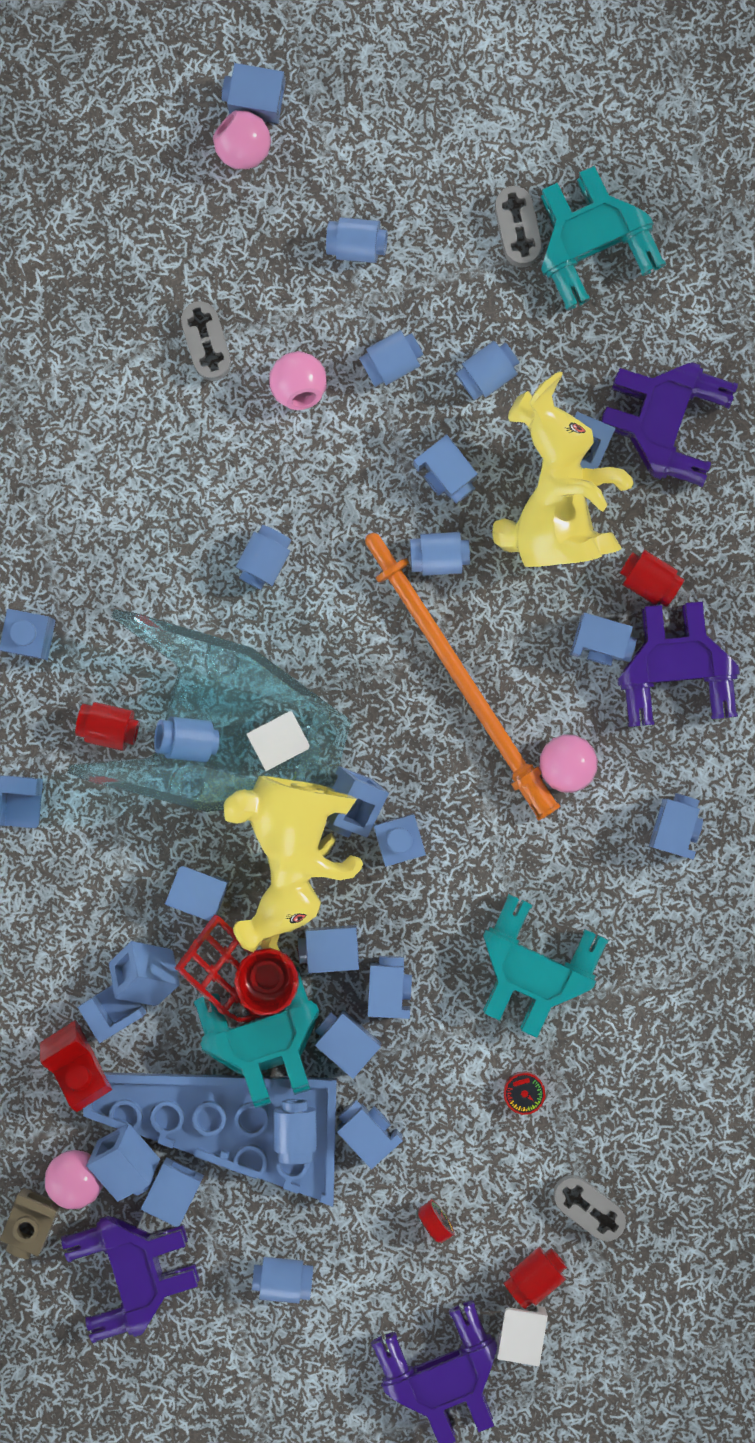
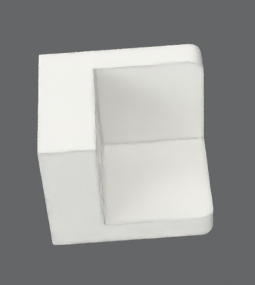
[247,710,310,771]
[496,1306,548,1366]

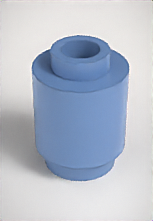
[326,217,388,263]
[359,330,424,387]
[455,341,520,401]
[236,525,292,590]
[410,532,470,576]
[154,716,219,762]
[274,1099,317,1164]
[252,1257,313,1304]

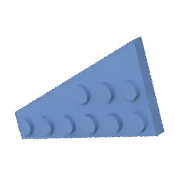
[83,1072,337,1207]

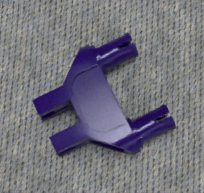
[601,362,738,487]
[618,601,740,727]
[61,1216,200,1343]
[371,1300,497,1443]

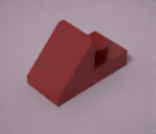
[40,1020,112,1112]

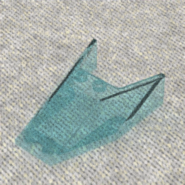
[67,609,351,812]

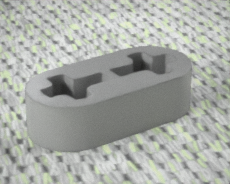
[495,186,542,267]
[181,301,231,381]
[553,1175,626,1241]

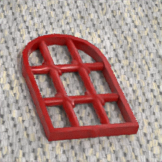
[175,915,261,1022]

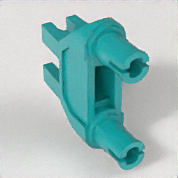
[540,165,666,311]
[483,894,609,1038]
[194,967,319,1108]

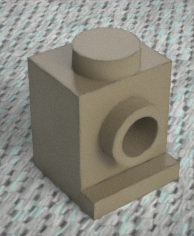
[0,1188,61,1259]

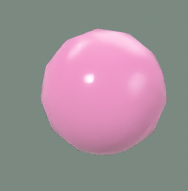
[213,110,271,170]
[269,351,327,410]
[539,734,598,793]
[45,1150,103,1210]

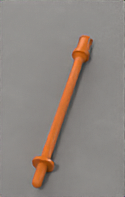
[365,533,561,821]

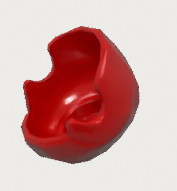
[234,948,299,1016]

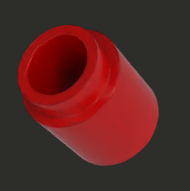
[619,549,685,608]
[75,702,140,751]
[504,1246,567,1309]

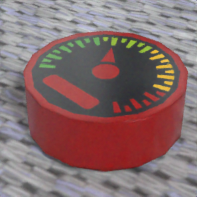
[503,1071,546,1115]
[418,1200,455,1244]

